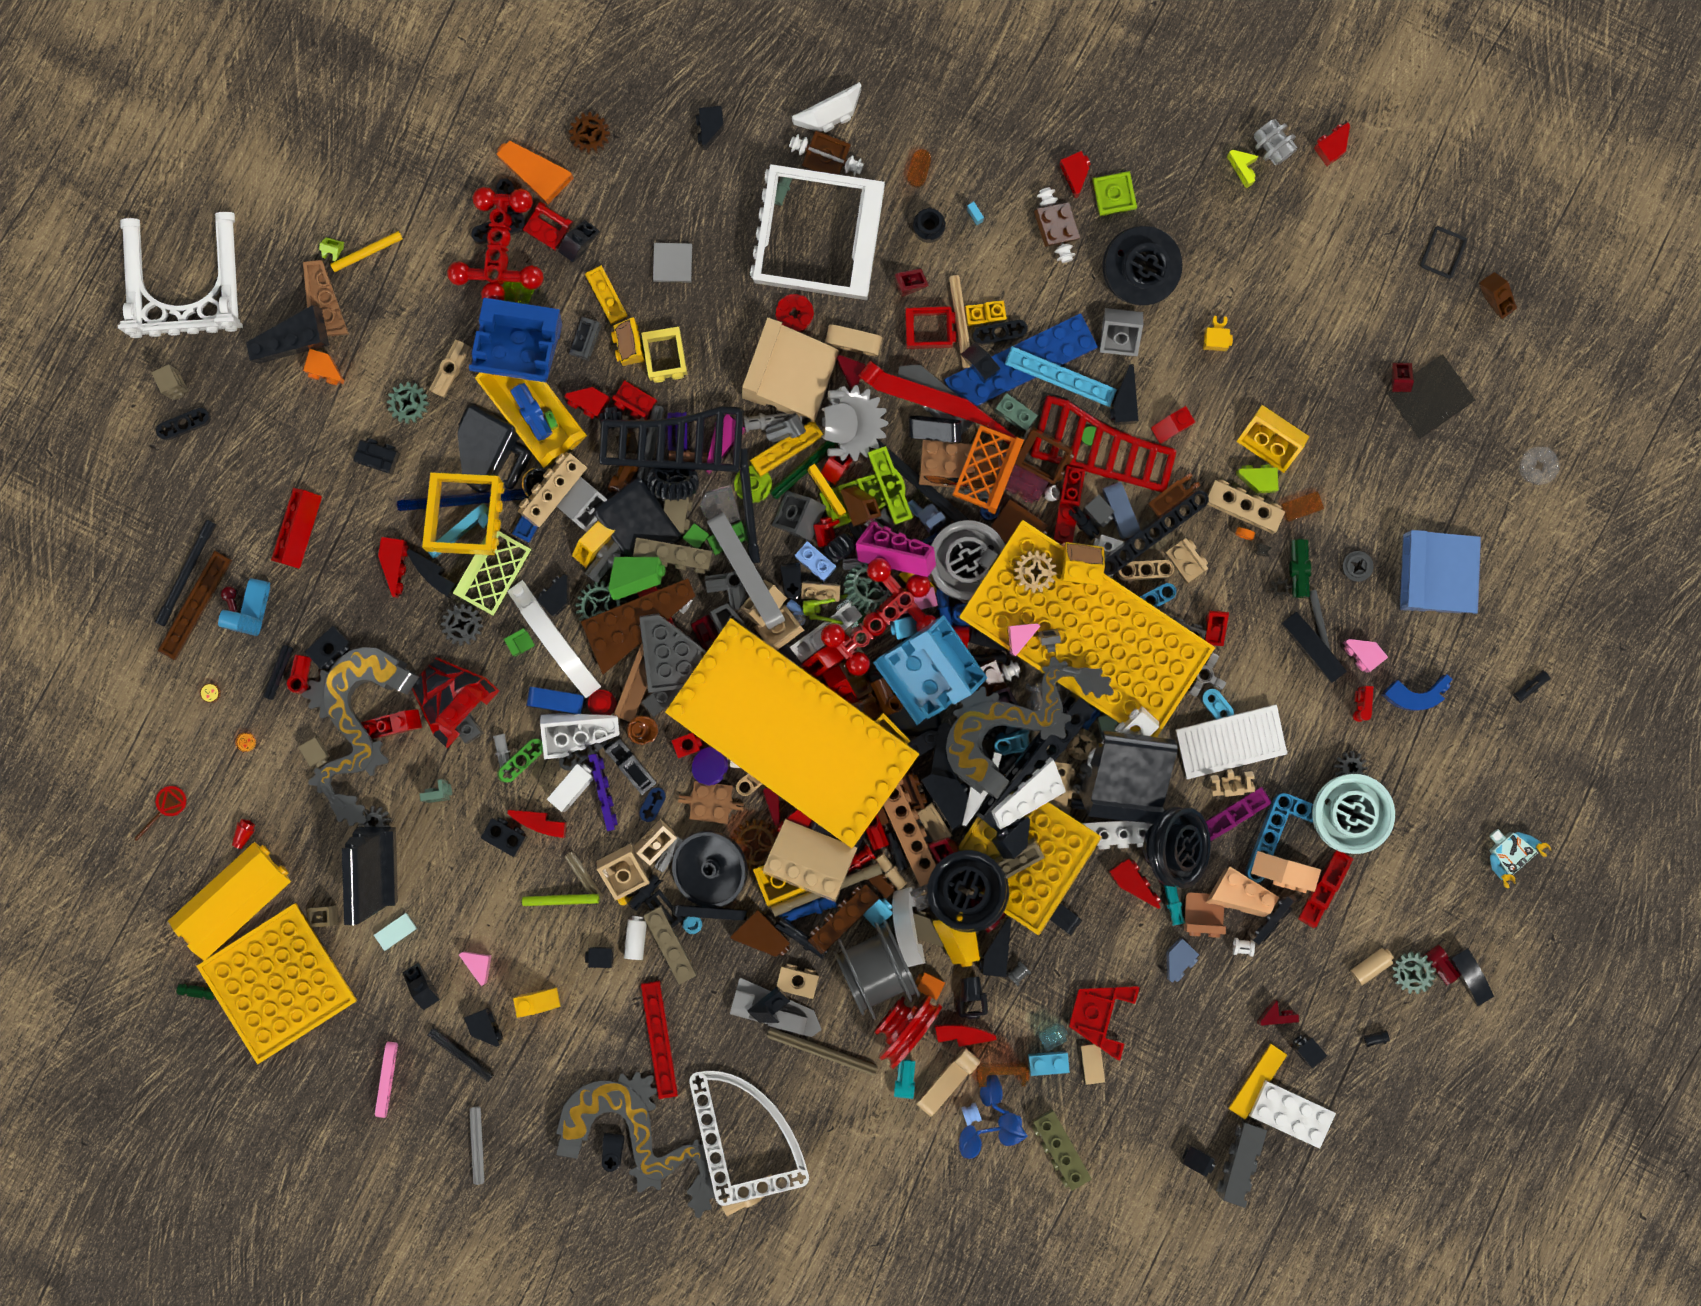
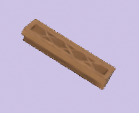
[613,644,648,722]

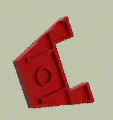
[1068,986,1140,1061]

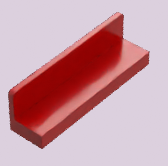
[271,488,322,569]

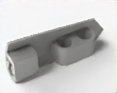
[730,978,822,1037]

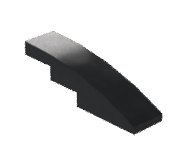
[1281,612,1347,684]

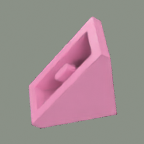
[1008,624,1040,656]
[459,951,491,986]

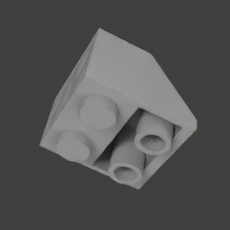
[557,476,607,532]

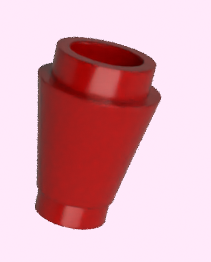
[232,819,255,849]

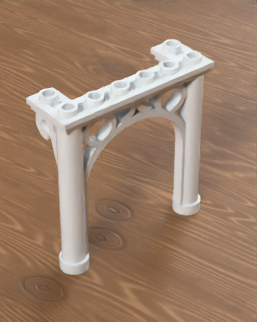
[118,212,243,338]

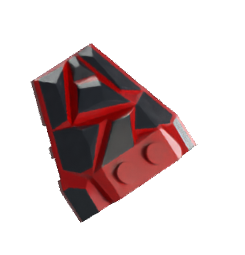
[412,657,500,748]

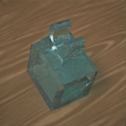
[1036,1022,1068,1052]

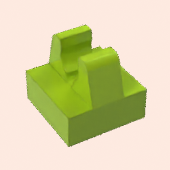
[319,237,344,261]

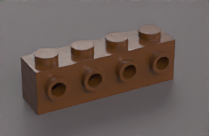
[808,885,879,954]

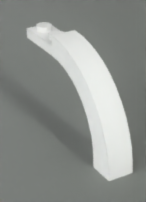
[507,580,601,698]

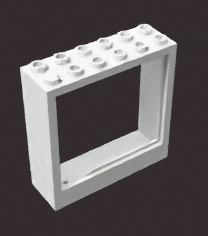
[750,164,885,300]

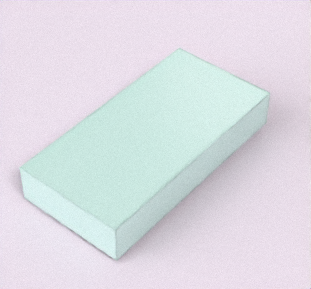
[374,913,417,951]

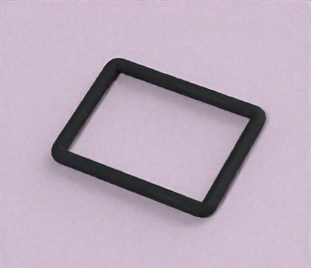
[1420,226,1467,279]

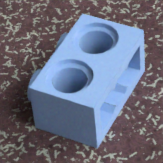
[795,541,836,582]

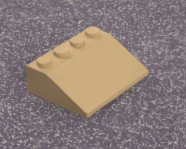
[763,819,857,902]

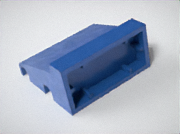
[469,298,562,383]

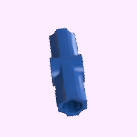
[511,383,553,441]

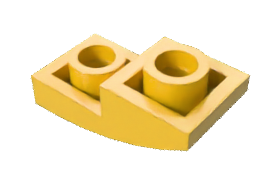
[964,301,1007,326]

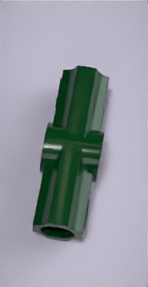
[1289,539,1311,598]

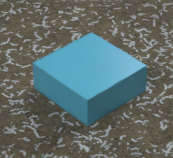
[967,202,984,226]

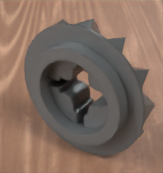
[1342,551,1373,582]

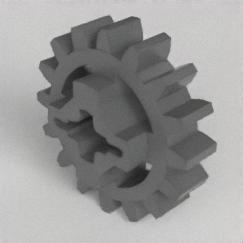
[441,604,484,646]

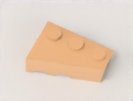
[1251,851,1321,893]
[1206,867,1279,917]

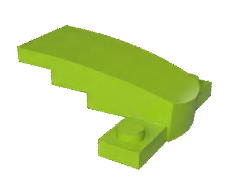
[819,446,913,529]

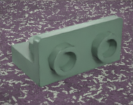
[419,779,452,803]

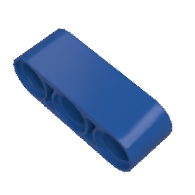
[526,687,584,714]

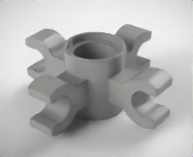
[1189,653,1226,697]

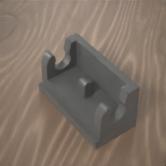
[569,317,601,361]

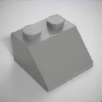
[1100,308,1143,357]

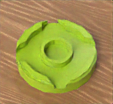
[734,465,772,503]

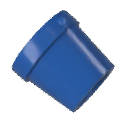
[951,603,970,626]

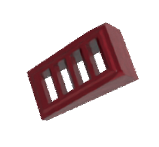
[763,788,780,826]

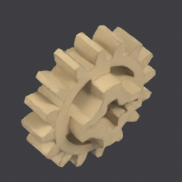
[1013,551,1057,593]

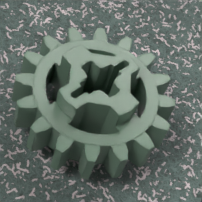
[387,382,430,424]
[1393,951,1436,994]

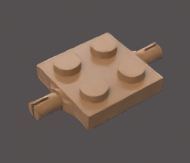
[678,781,744,825]

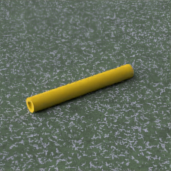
[330,231,403,272]

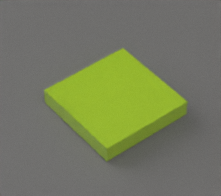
[1092,171,1137,217]

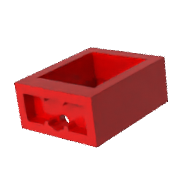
[905,307,956,349]

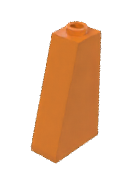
[496,140,574,205]

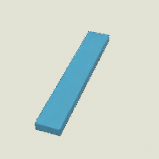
[1004,346,1117,407]

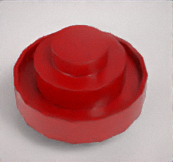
[588,690,617,715]

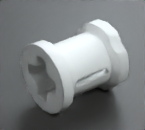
[1233,938,1255,957]

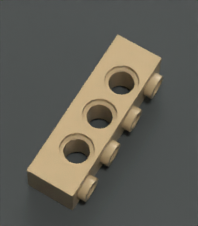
[1207,479,1285,534]

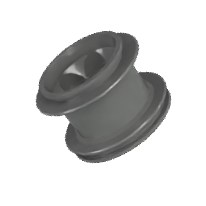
[833,920,921,1020]

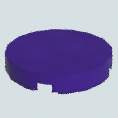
[692,747,728,786]

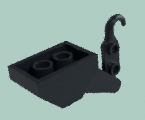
[907,723,969,834]

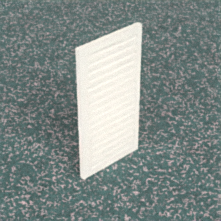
[1176,704,1288,779]

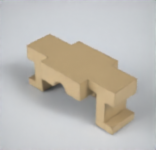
[1210,768,1255,797]

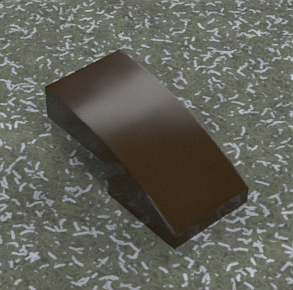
[839,661,874,700]

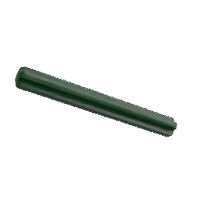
[770,440,838,499]

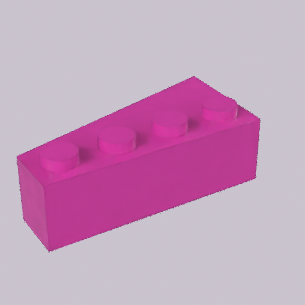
[856,520,936,577]

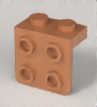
[1184,893,1226,938]

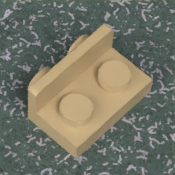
[1165,538,1208,583]

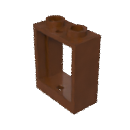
[1015,427,1074,484]

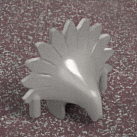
[821,385,889,461]

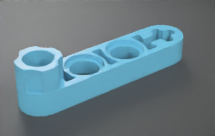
[428,503,489,558]

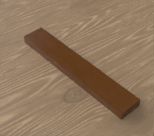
[158,551,233,660]

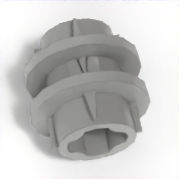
[1254,119,1297,166]

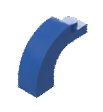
[1381,674,1453,711]

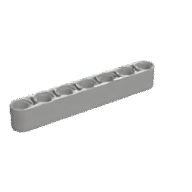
[707,512,785,629]

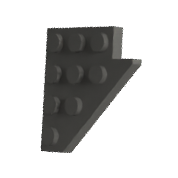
[639,614,707,693]

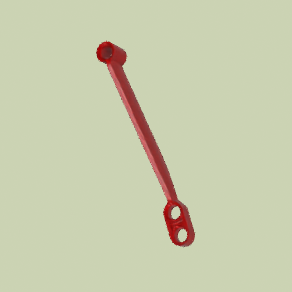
[858,361,1017,445]

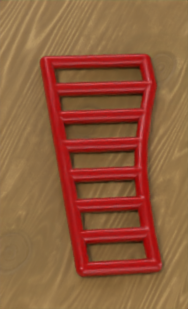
[1030,395,1177,492]

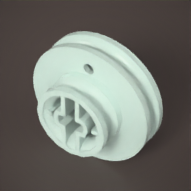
[1312,774,1395,854]

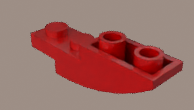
[1053,466,1085,544]

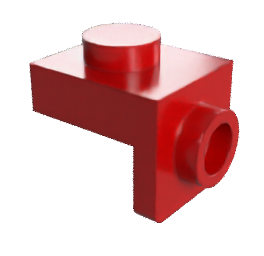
[813,517,840,547]

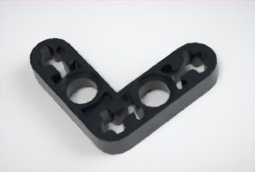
[471,178,526,244]

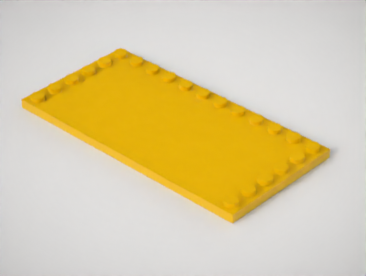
[959,520,1216,737]
[665,618,920,848]

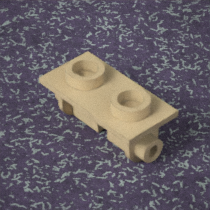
[801,580,841,602]

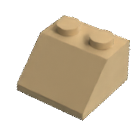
[597,843,650,901]

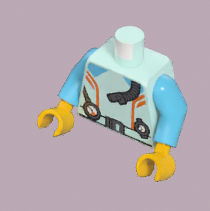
[1490,829,1551,888]

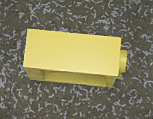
[641,327,688,383]

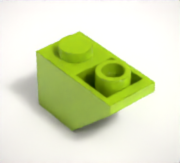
[1236,465,1279,493]

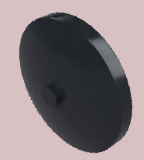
[672,830,748,908]

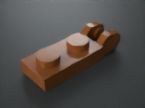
[1148,473,1200,517]

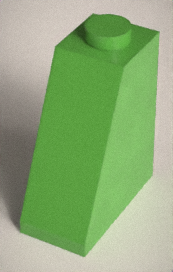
[608,557,665,600]

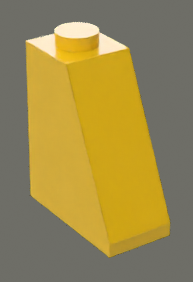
[572,521,615,568]
[933,915,980,967]
[513,988,561,1018]

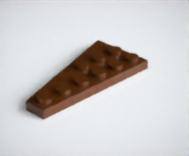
[581,578,696,675]

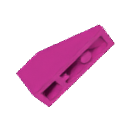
[705,414,745,474]

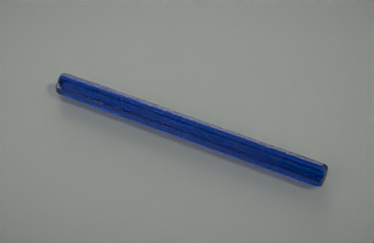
[397,489,529,511]

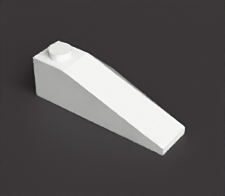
[540,713,619,759]

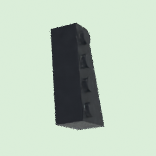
[246,305,329,364]

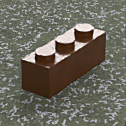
[867,864,895,899]

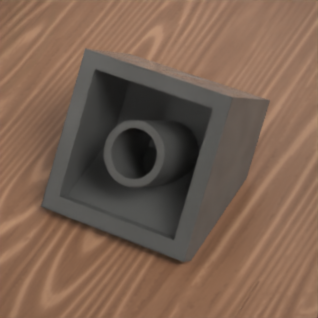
[772,491,826,541]

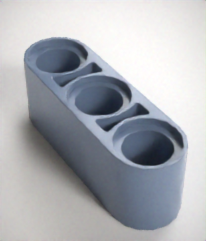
[1102,482,1140,540]

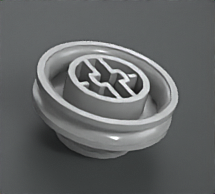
[930,520,1005,601]

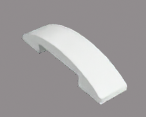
[790,601,862,663]
[892,887,925,967]

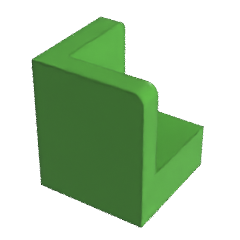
[504,628,535,657]

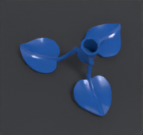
[959,1072,1028,1159]

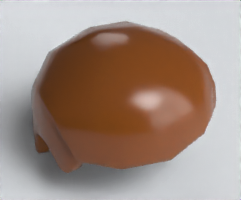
[626,716,658,745]

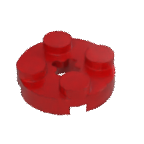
[776,294,814,332]

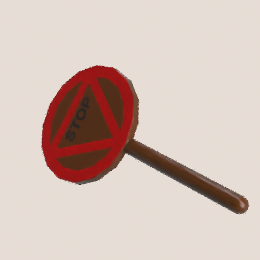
[135,786,187,841]

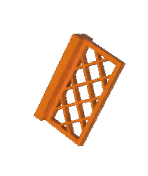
[952,425,1024,514]

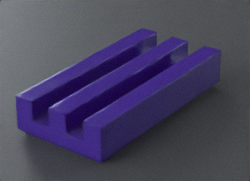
[668,412,688,451]

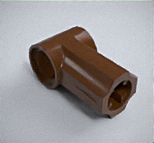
[608,466,638,493]
[870,677,903,716]

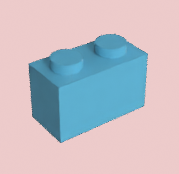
[1027,1051,1070,1076]

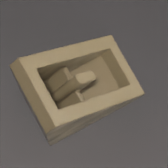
[307,905,339,927]

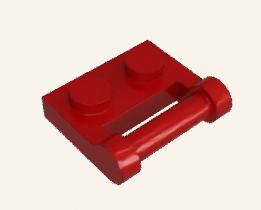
[523,201,573,251]
[1352,686,1374,722]

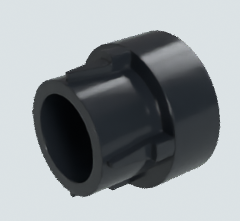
[913,207,946,243]

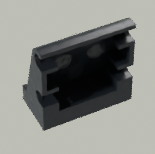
[1079,731,1177,824]
[342,827,398,925]

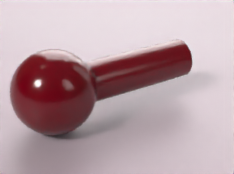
[221,587,238,613]

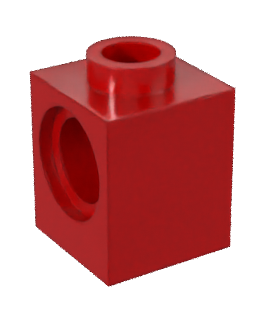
[671,733,703,759]

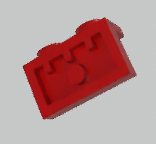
[612,380,657,420]

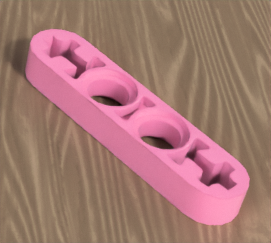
[375,1041,398,1118]

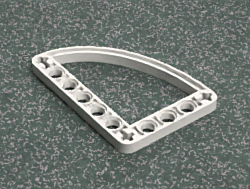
[690,1071,809,1206]

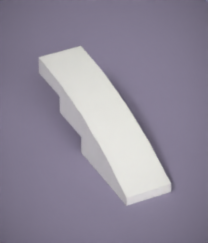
[962,752,1002,826]

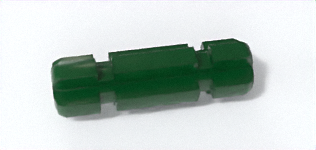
[176,983,215,1000]

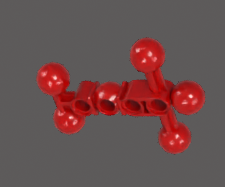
[447,187,544,301]
[821,558,937,676]

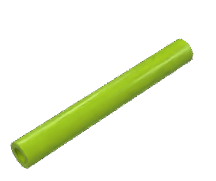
[522,894,600,906]

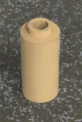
[1350,948,1394,986]

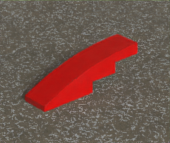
[1298,850,1353,928]

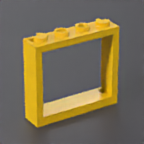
[422,473,504,555]

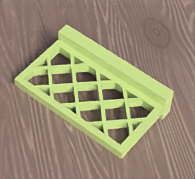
[453,531,531,616]

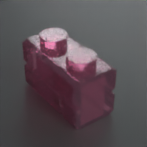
[1006,464,1049,504]

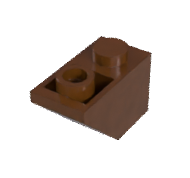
[1479,272,1517,319]
[840,486,881,527]

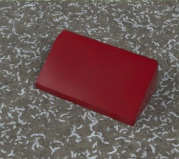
[691,615,719,651]

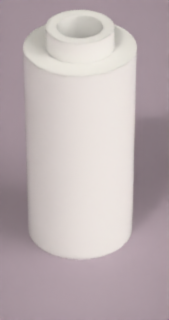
[624,916,647,960]

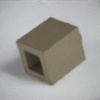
[298,737,330,768]

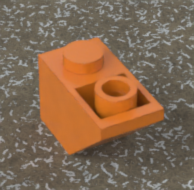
[303,349,345,386]

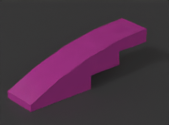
[1206,786,1272,841]

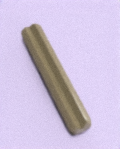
[564,851,603,901]

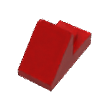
[1204,611,1229,646]

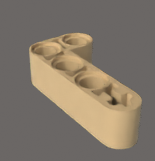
[916,1047,981,1117]

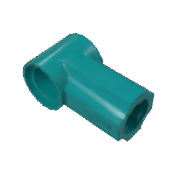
[894,1059,916,1099]

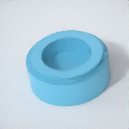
[683,917,702,934]

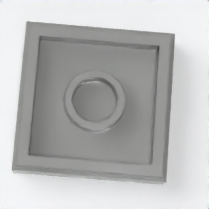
[653,243,692,283]

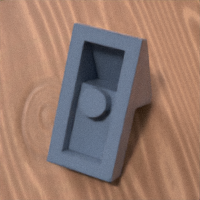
[917,504,946,536]

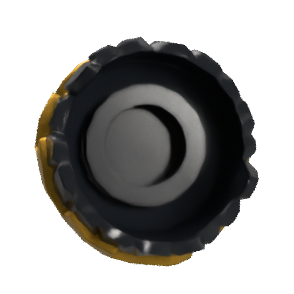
[522,468,546,497]

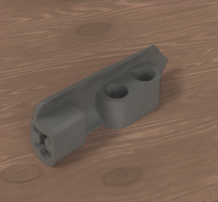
[898,365,975,435]

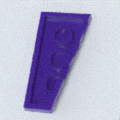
[588,754,618,831]

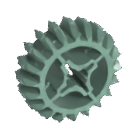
[843,563,892,613]
[575,581,627,622]

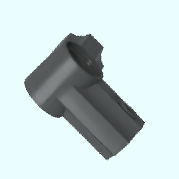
[705,572,746,610]

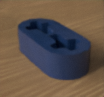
[639,788,666,822]

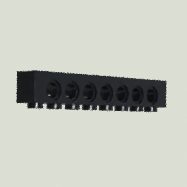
[975,692,1095,832]

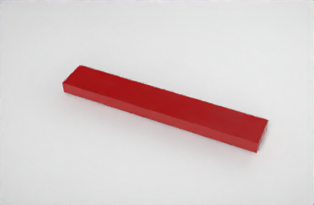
[641,981,678,1099]

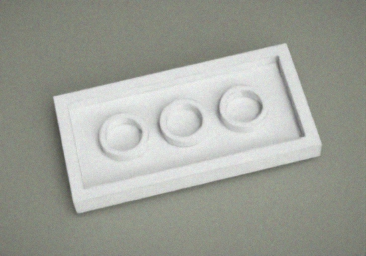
[1249,1080,1336,1149]

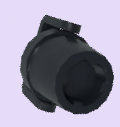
[957,977,988,1019]

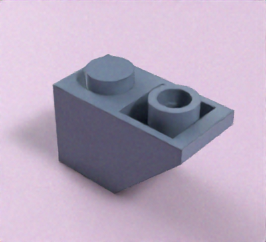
[1167,938,1199,983]

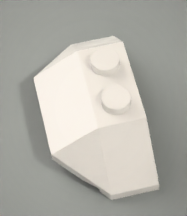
[792,82,861,132]

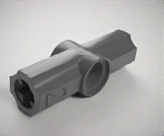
[584,539,622,583]

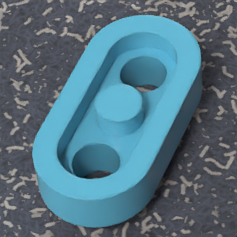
[1202,689,1234,719]

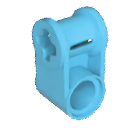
[995,729,1030,755]

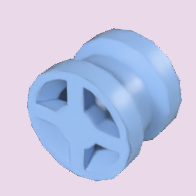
[961,1102,982,1126]

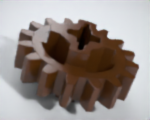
[569,112,610,155]

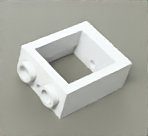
[547,764,594,812]

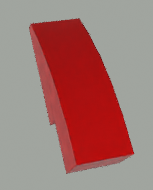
[507,810,567,838]
[935,1024,997,1047]

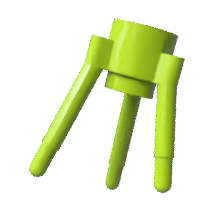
[803,594,848,625]

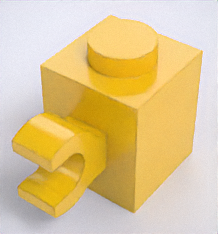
[1203,316,1233,351]

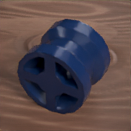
[980,501,1000,521]

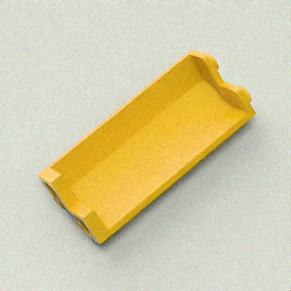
[475,372,587,468]
[168,842,291,961]

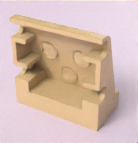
[742,317,839,423]

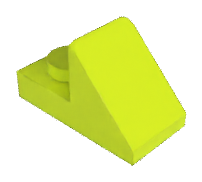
[1227,150,1258,188]

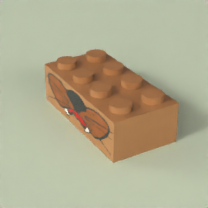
[919,440,999,491]

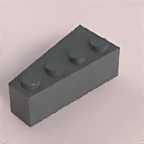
[1216,1121,1267,1208]

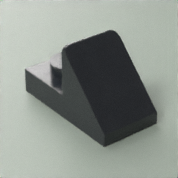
[747,987,790,1023]

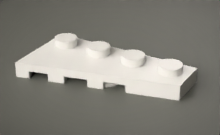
[991,757,1066,829]

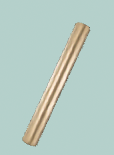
[949,275,970,369]

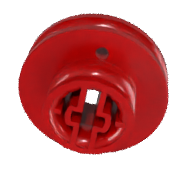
[874,995,942,1069]

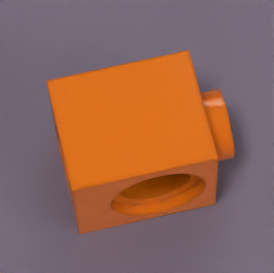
[915,971,945,1000]

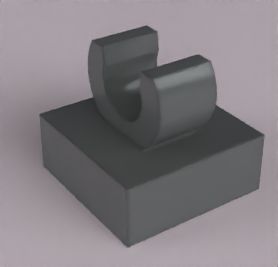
[1038,629,1061,653]

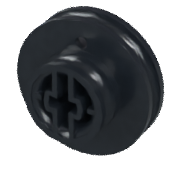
[1102,226,1183,305]
[1143,807,1211,888]
[927,850,1009,933]

